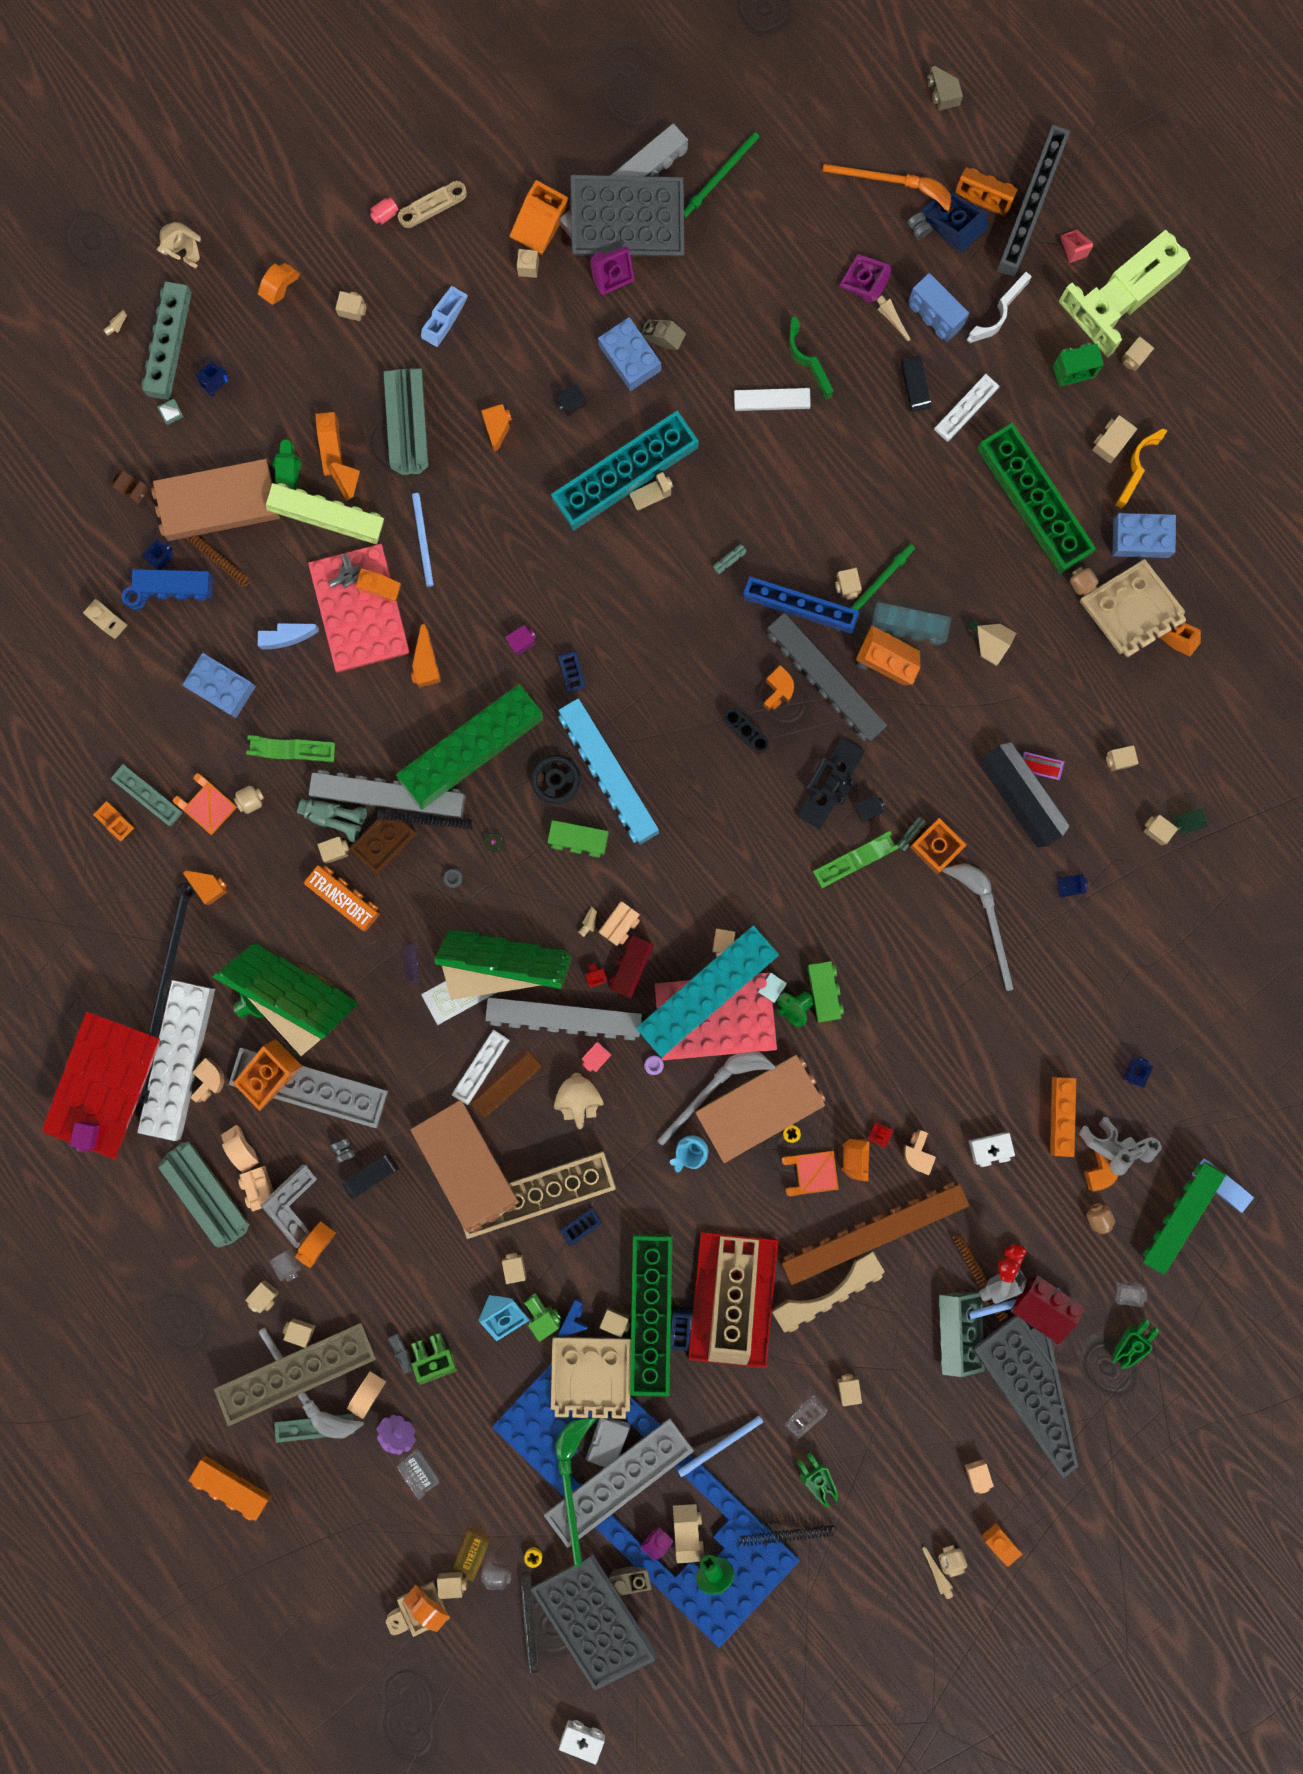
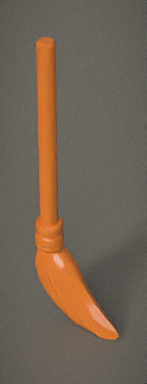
[823,164,951,212]

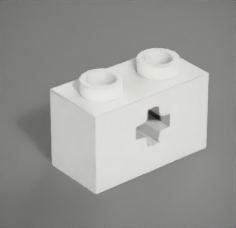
[969,1132,1015,1167]
[559,1720,605,1765]

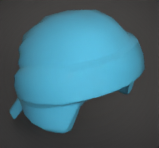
[670,1135,709,1173]

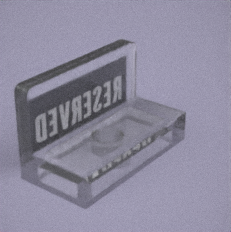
[397,1450,440,1500]

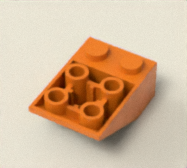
[510,180,570,255]

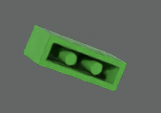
[548,820,609,858]
[807,961,844,1022]

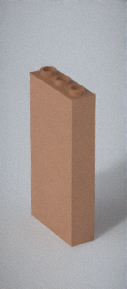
[151,459,280,541]
[695,1055,826,1163]
[410,1100,519,1233]

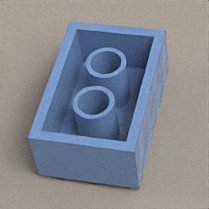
[908,273,969,342]
[598,317,661,391]
[1112,513,1176,558]
[183,653,256,718]

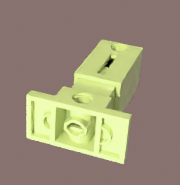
[1059,230,1190,358]

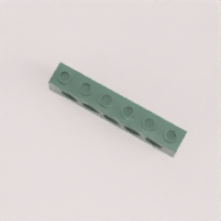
[142,281,192,400]

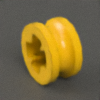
[783,1125,801,1143]
[524,1547,543,1568]

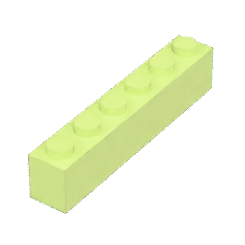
[266,483,384,545]

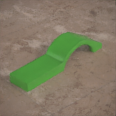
[246,735,335,762]
[813,831,899,888]

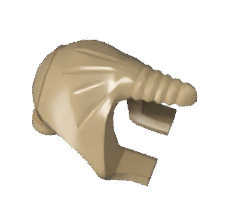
[157,222,201,268]
[554,1072,604,1129]

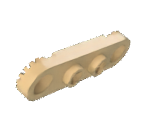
[398,181,467,228]

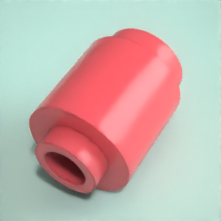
[370,197,399,225]

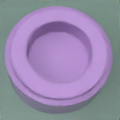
[644,1056,664,1075]

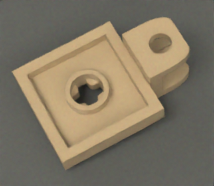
[386,1581,450,1637]

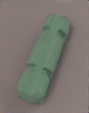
[713,544,746,574]
[897,817,927,851]

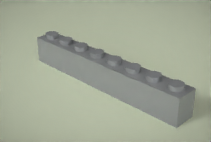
[559,123,688,238]
[309,770,466,818]
[485,998,642,1041]

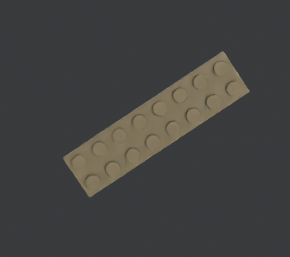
[214,1323,377,1426]

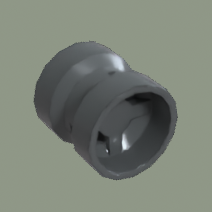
[907,212,933,240]
[330,1138,355,1164]

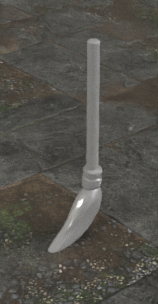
[942,863,1014,991]
[658,1052,776,1145]
[259,1328,364,1439]

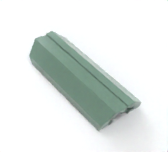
[384,368,428,475]
[158,1141,250,1248]

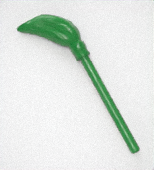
[555,1418,596,1567]

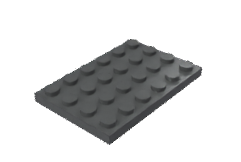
[570,175,684,257]
[530,1554,658,1691]

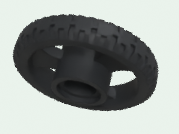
[531,755,581,804]

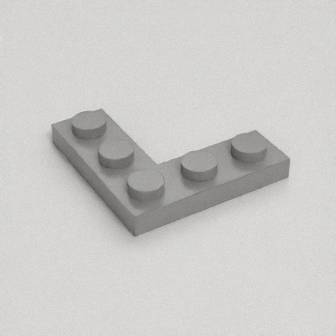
[260,1164,317,1248]

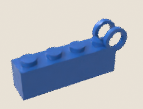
[122,569,213,610]

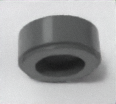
[443,869,463,888]

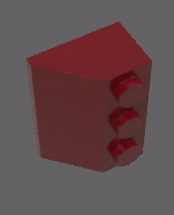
[608,936,654,999]
[1011,1275,1085,1344]

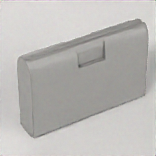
[586,1416,630,1467]

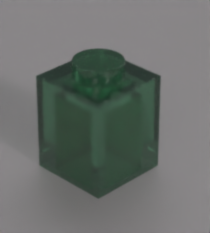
[1175,808,1208,835]

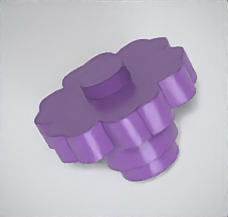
[377,1415,416,1455]

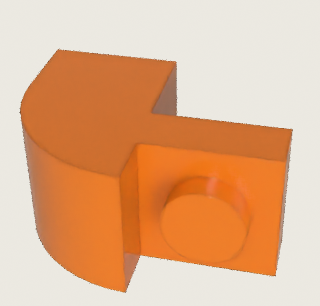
[258,263,300,305]
[763,665,794,711]
[1084,1150,1118,1192]
[295,1221,336,1268]
[403,1585,450,1632]

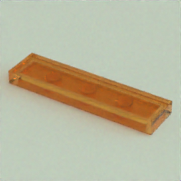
[472,1052,542,1118]

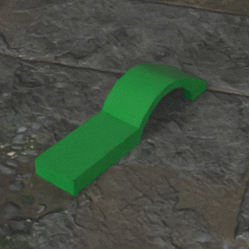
[789,316,834,400]

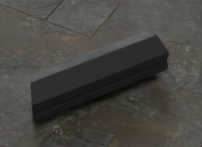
[980,742,1069,848]

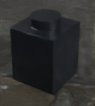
[556,383,587,416]
[854,795,885,823]

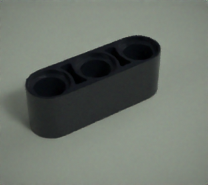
[901,355,931,412]
[724,708,769,754]
[341,1153,399,1200]

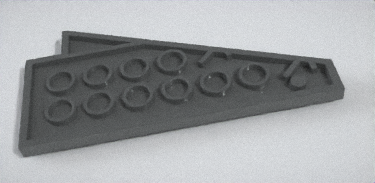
[972,1315,1078,1478]

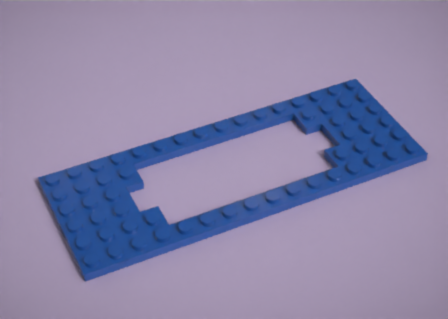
[492,1363,800,1648]

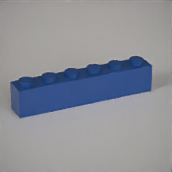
[743,576,859,634]

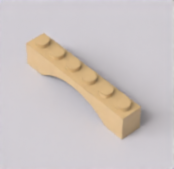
[772,1250,885,1333]

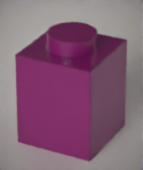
[505,625,536,656]
[70,1122,100,1153]
[640,1528,674,1561]

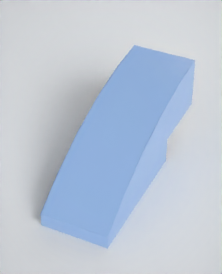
[421,286,468,347]
[258,623,319,649]
[1192,1158,1254,1213]

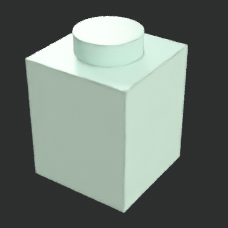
[758,973,787,1003]

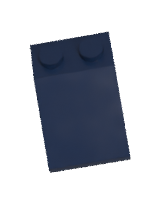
[919,188,988,252]

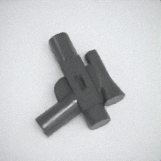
[328,554,361,589]

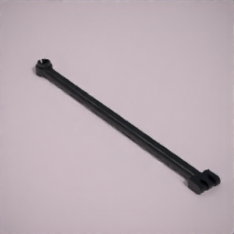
[138,883,195,1104]

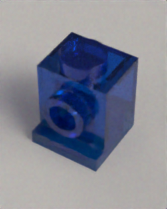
[195,361,228,397]
[141,539,175,570]
[1122,1056,1153,1088]

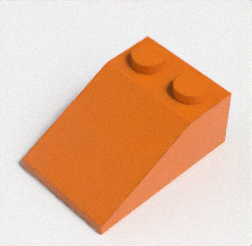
[233,1039,302,1111]

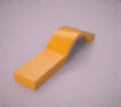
[1115,429,1167,509]

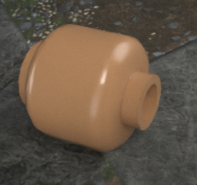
[1070,567,1099,596]
[1086,1203,1115,1234]

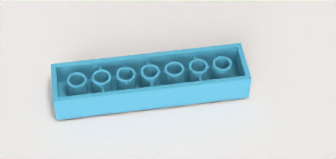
[558,698,659,845]

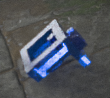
[1057,874,1089,898]

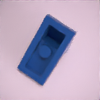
[558,1297,588,1337]

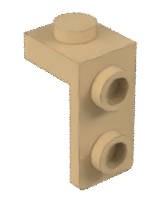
[630,472,673,511]

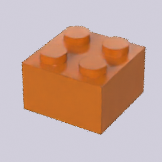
[909,818,966,874]

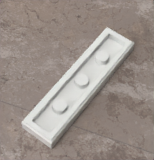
[934,374,999,442]
[734,388,810,411]
[452,1030,510,1105]

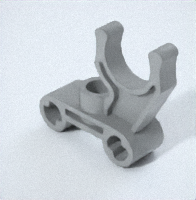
[1079,1117,1162,1175]

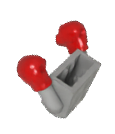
[979,1243,1027,1304]

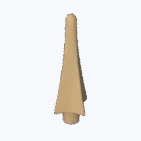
[877,295,910,341]
[922,1547,954,1599]

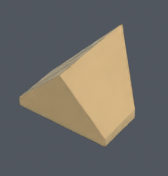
[977,624,1016,666]

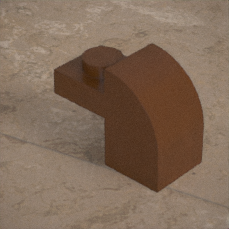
[109,470,148,504]

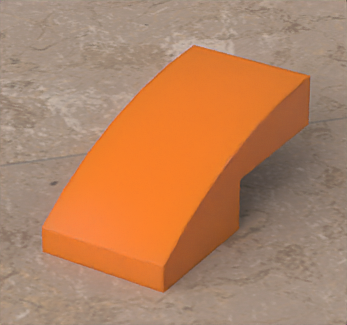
[93,801,134,842]

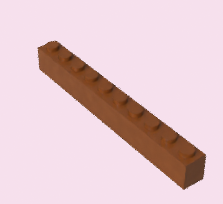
[781,1182,970,1285]

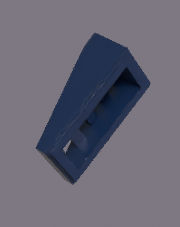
[558,650,586,693]
[559,1207,602,1247]
[670,1307,693,1351]

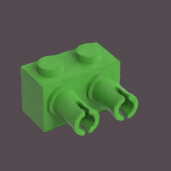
[524,1293,561,1342]
[411,1333,458,1385]

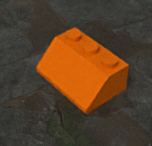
[955,167,1018,217]
[856,625,920,685]

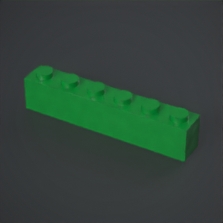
[1142,1161,1226,1275]

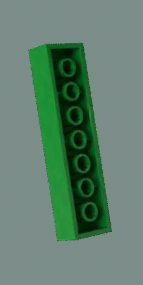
[977,422,1096,575]
[396,684,543,810]
[630,1234,672,1396]

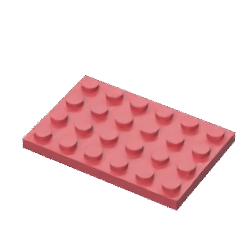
[308,544,410,673]
[655,973,777,1060]

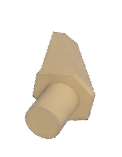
[103,309,127,336]
[579,906,597,937]

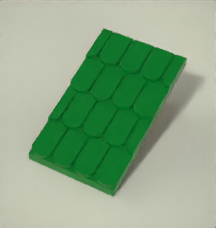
[434,930,572,1000]
[213,943,359,1056]

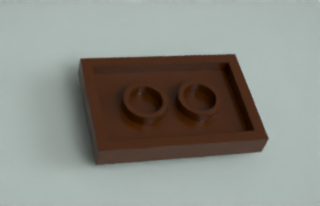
[349,808,417,875]

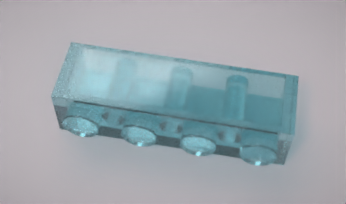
[870,602,952,645]

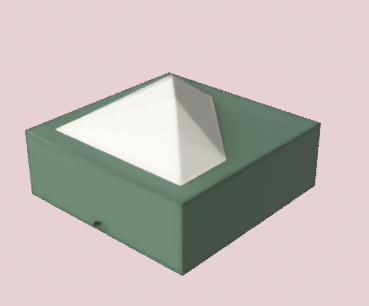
[157,399,184,425]

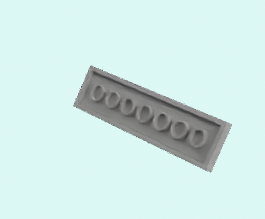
[229,1048,388,1128]
[544,1418,694,1548]

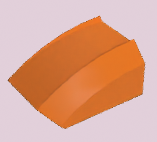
[841,1139,869,1181]

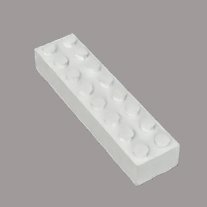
[137,981,215,1141]

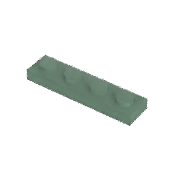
[111,764,183,827]
[275,1414,355,1443]

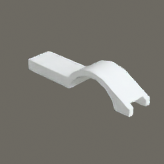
[967,272,1032,343]

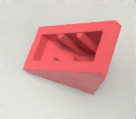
[1060,229,1093,263]

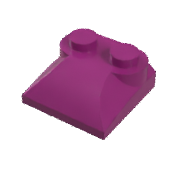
[590,246,635,296]
[839,254,891,302]

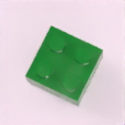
[1053,343,1104,387]

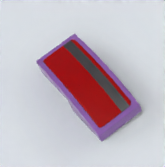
[1023,752,1065,780]

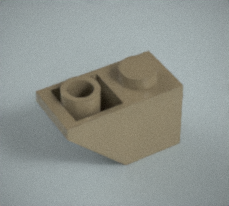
[927,66,963,111]
[641,319,686,350]
[609,1566,652,1596]

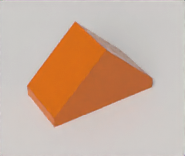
[327,462,360,501]

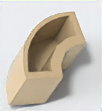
[673,1504,704,1563]

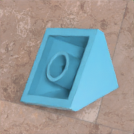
[479,1295,530,1341]

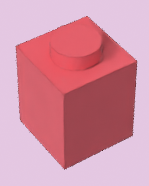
[582,1042,612,1072]

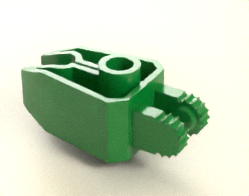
[273,439,301,490]
[1112,1319,1160,1369]
[796,1453,838,1508]

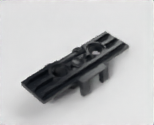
[797,738,865,830]

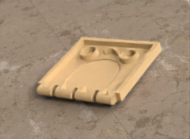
[1080,559,1186,657]
[551,1337,631,1419]

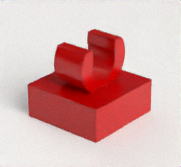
[585,963,608,988]
[867,1122,894,1148]

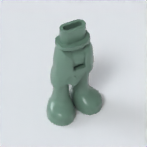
[297,799,367,843]

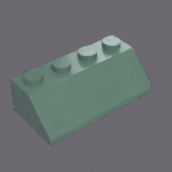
[939,1292,985,1377]

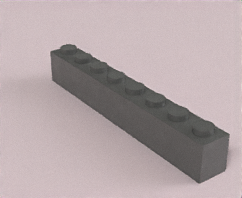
[997,125,1070,277]
[767,613,887,743]

